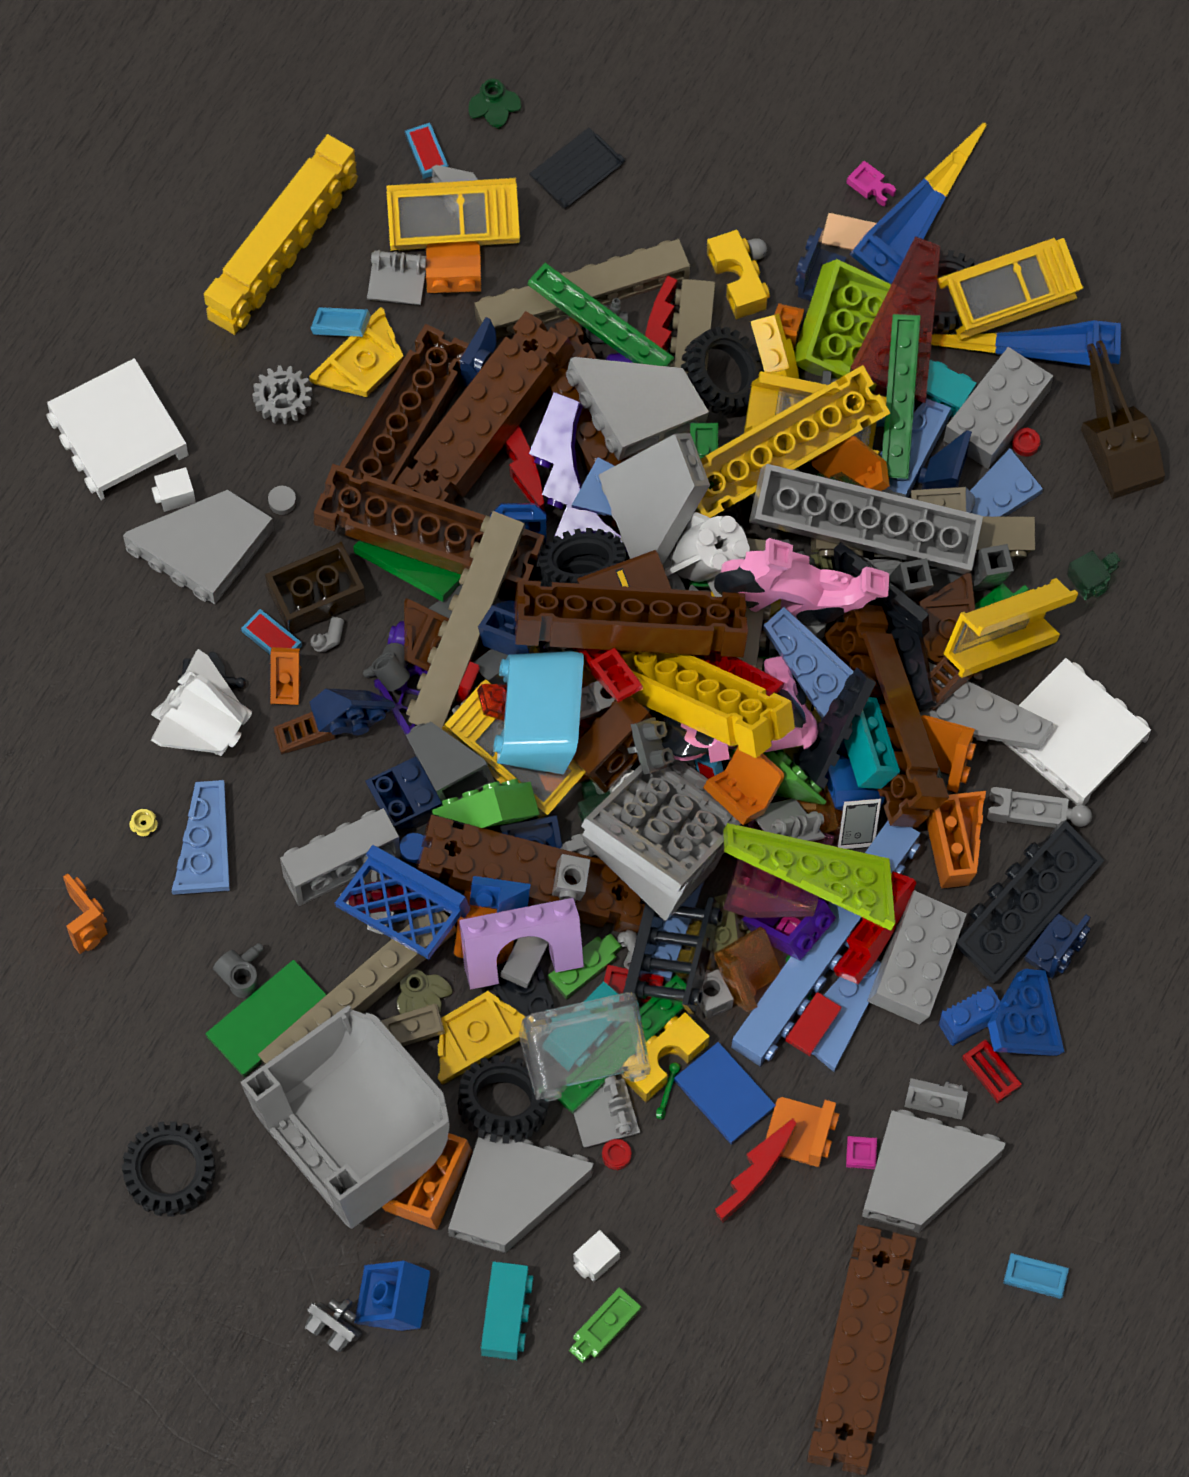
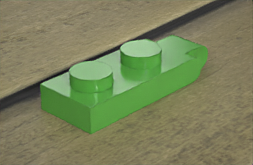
[548,934,622,1000]
[569,1287,641,1363]

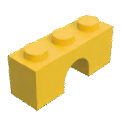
[707,229,770,319]
[622,1013,709,1102]

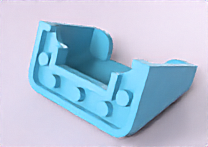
[493,651,584,775]

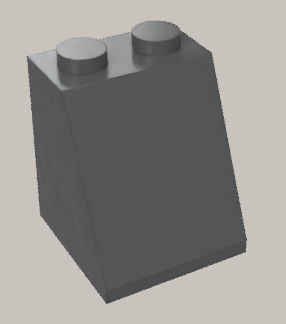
[406,722,495,802]

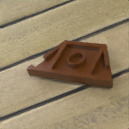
[917,573,982,681]
[404,598,491,671]

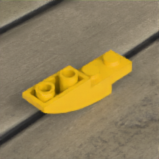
[750,313,801,412]

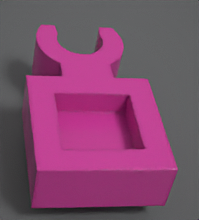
[846,161,896,206]

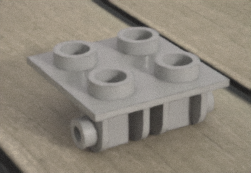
[367,250,426,305]
[755,799,825,841]
[573,1076,640,1148]

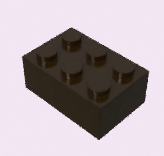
[265,542,366,633]

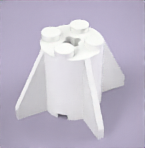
[664,512,750,597]
[151,649,252,756]

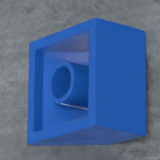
[354,1261,430,1331]

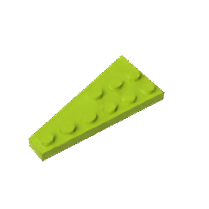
[723,823,895,931]

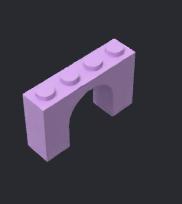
[459,898,584,989]

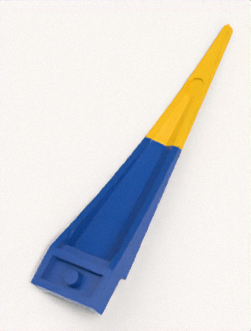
[849,123,986,285]
[919,320,1121,365]

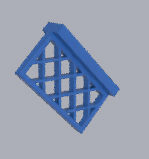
[335,845,471,960]

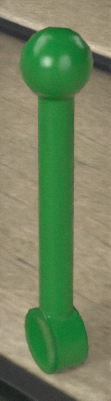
[656,1062,680,1120]

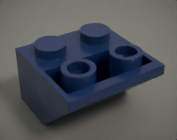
[478,600,547,655]
[309,688,395,736]
[365,756,442,830]

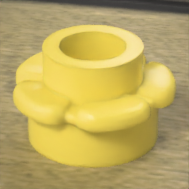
[129,809,158,837]

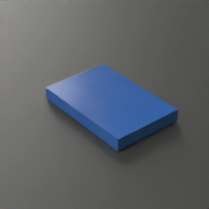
[674,1042,776,1145]

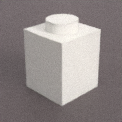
[152,467,196,512]
[573,1230,620,1282]

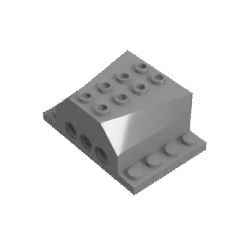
[581,759,742,921]

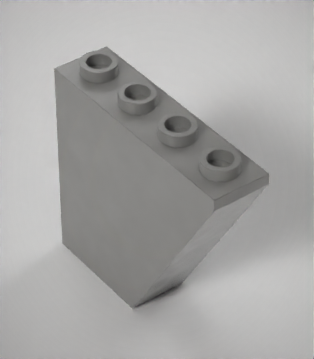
[566,357,709,461]
[599,433,710,566]
[123,490,274,604]
[862,1110,1005,1233]
[448,1133,593,1253]

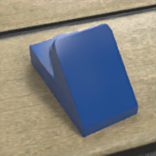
[469,876,531,913]

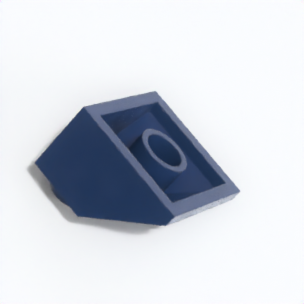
[918,430,972,490]

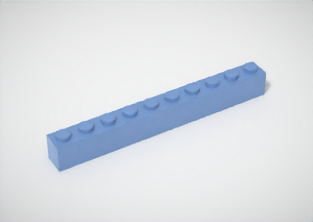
[731,821,921,1066]

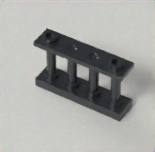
[622,897,723,1015]

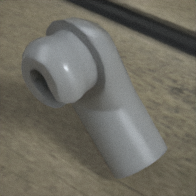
[310,617,344,652]
[618,930,637,970]

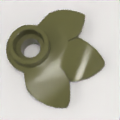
[397,969,453,1014]

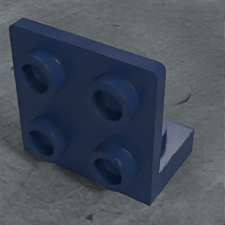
[795,227,847,301]
[1024,913,1091,979]

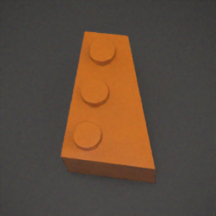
[926,791,986,889]
[382,1133,473,1230]

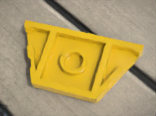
[309,307,404,397]
[438,991,540,1085]

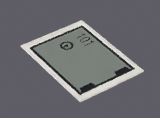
[838,799,881,849]

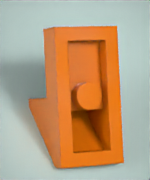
[774,303,805,349]
[270,647,302,705]

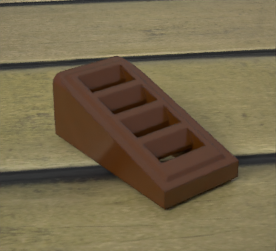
[930,656,975,711]
[273,712,335,754]

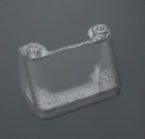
[519,993,651,1101]

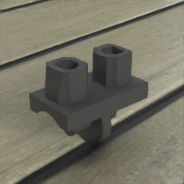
[627,717,675,775]
[305,1298,362,1352]

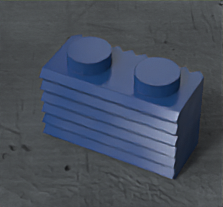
[939,986,1001,1046]

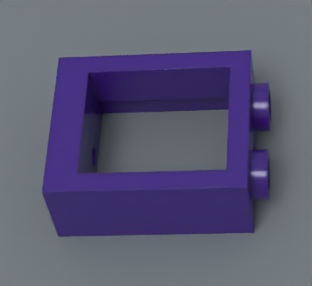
[742,878,836,961]

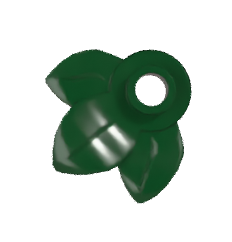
[468,79,521,128]

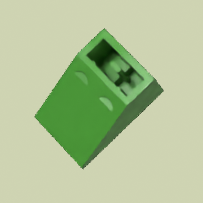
[729,748,827,805]
[432,779,540,828]

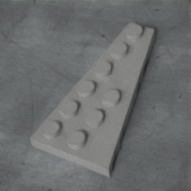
[919,662,1054,750]

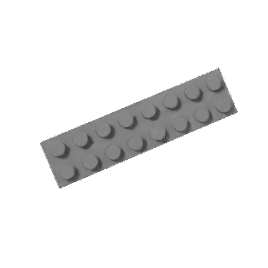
[749,464,983,574]

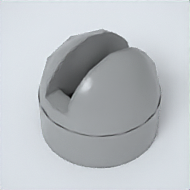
[747,238,767,261]

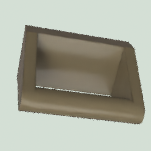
[911,487,975,513]

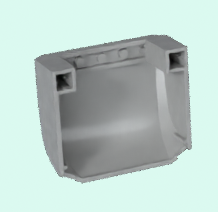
[240,1006,450,1229]

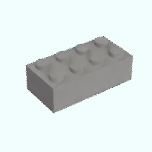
[944,347,1053,469]
[280,808,401,906]
[867,891,966,1024]

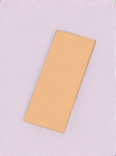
[822,213,877,250]

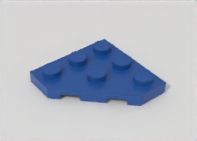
[988,969,1064,1056]

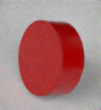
[1012,428,1040,457]
[602,1139,631,1170]

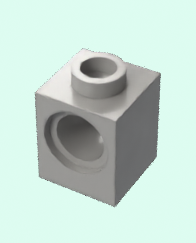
[552,854,590,902]
[700,969,733,1020]

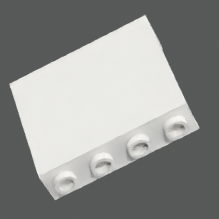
[46,358,188,500]
[1002,658,1151,805]

